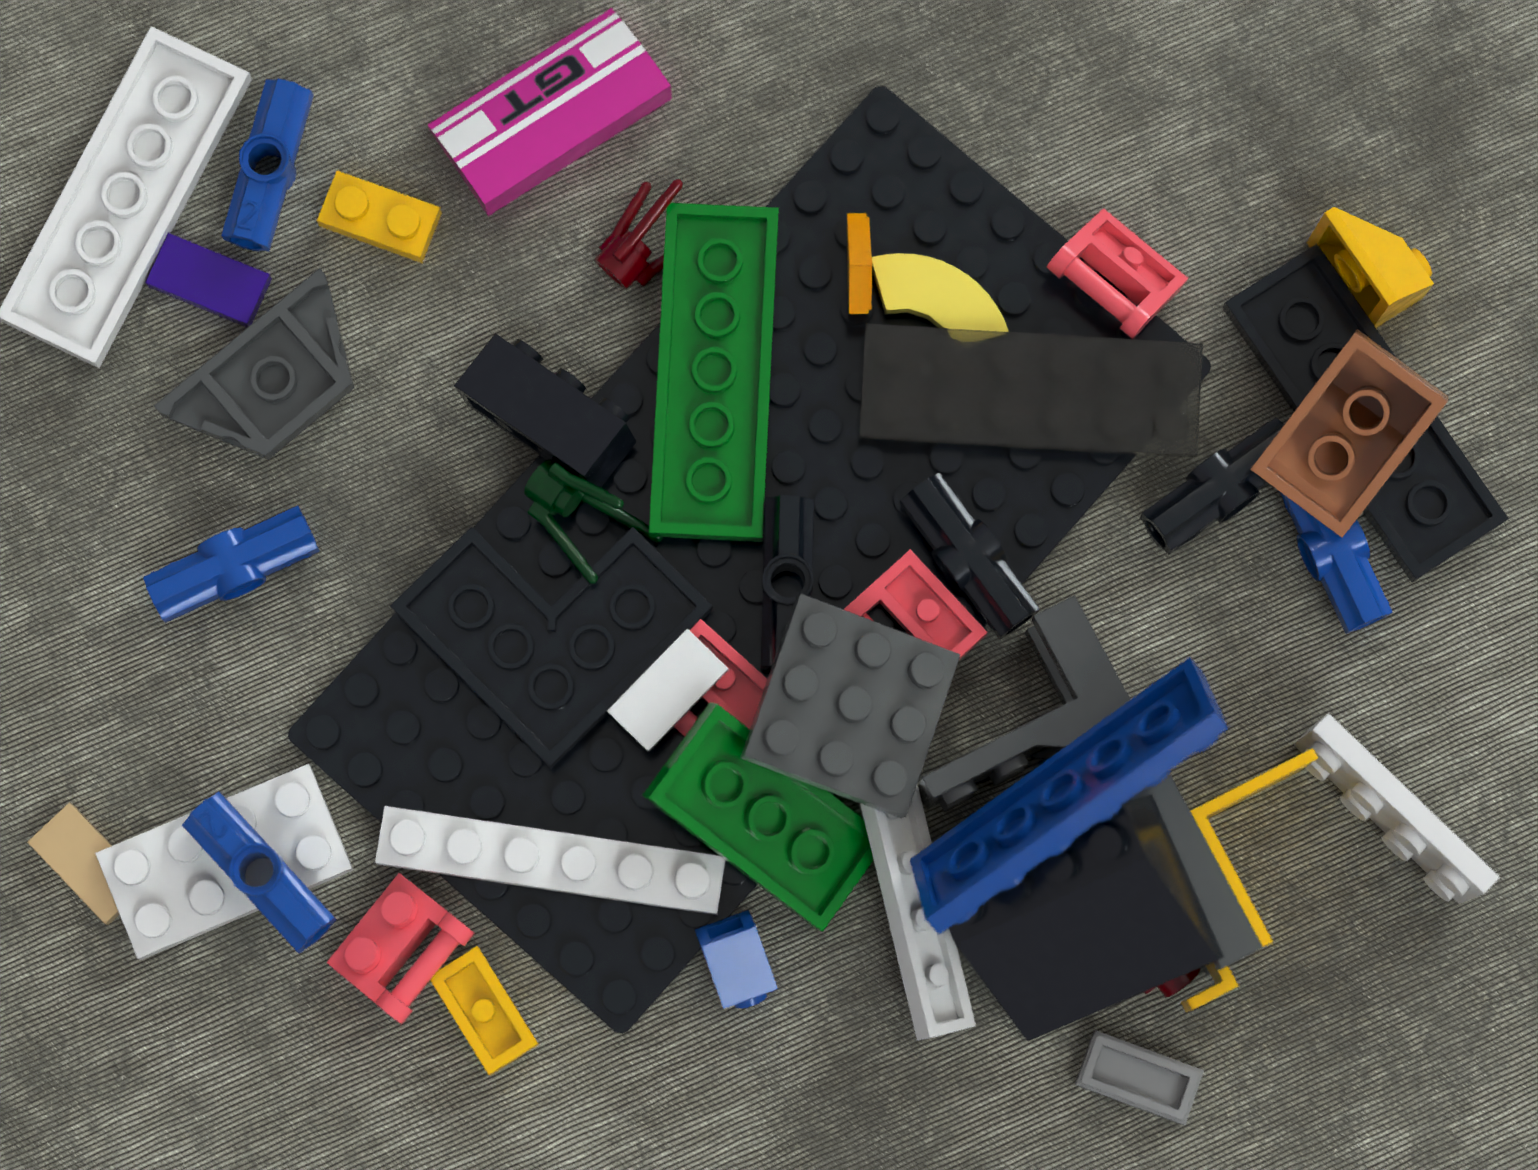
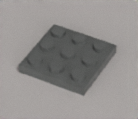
[740,594,961,818]

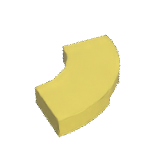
[872,253,1009,352]

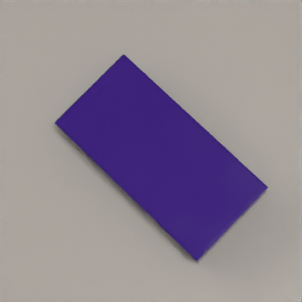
[145,233,272,328]

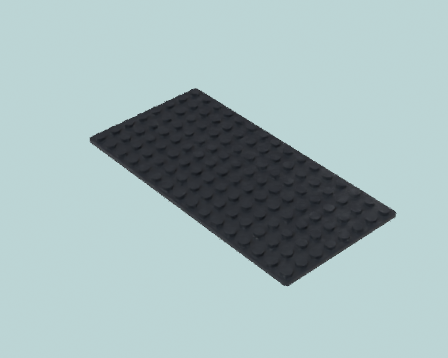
[288,86,1211,1034]

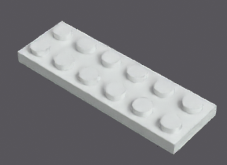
[0,26,252,368]

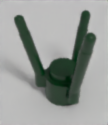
[524,459,663,584]

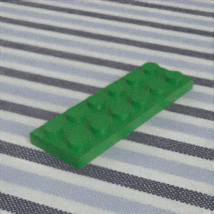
[649,203,779,542]

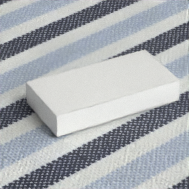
[607,628,729,751]

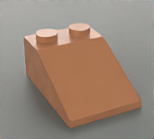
[1250,329,1448,538]

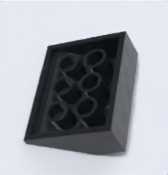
[949,794,1224,1041]

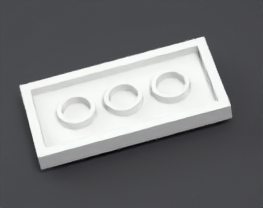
[1293,713,1500,904]
[95,764,354,960]

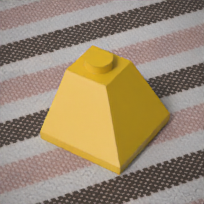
[1306,207,1434,328]

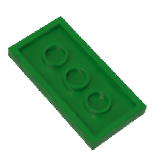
[642,702,874,932]

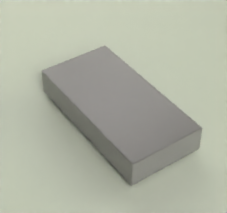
[1075,1030,1204,1125]

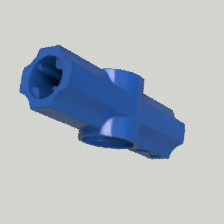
[221,78,314,252]
[1278,490,1393,634]
[143,506,320,623]
[182,792,337,954]

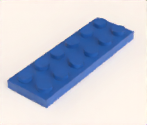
[910,657,1229,935]

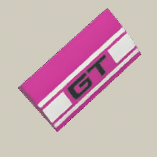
[428,8,672,216]

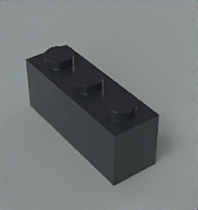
[454,333,637,488]

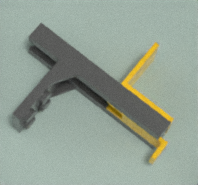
[918,595,1318,1012]

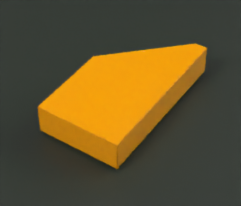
[847,213,872,314]

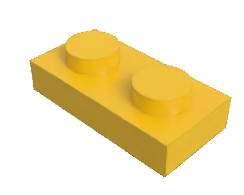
[316,171,442,263]
[430,946,539,1076]

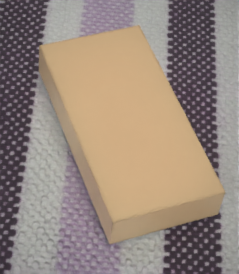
[28,802,120,925]

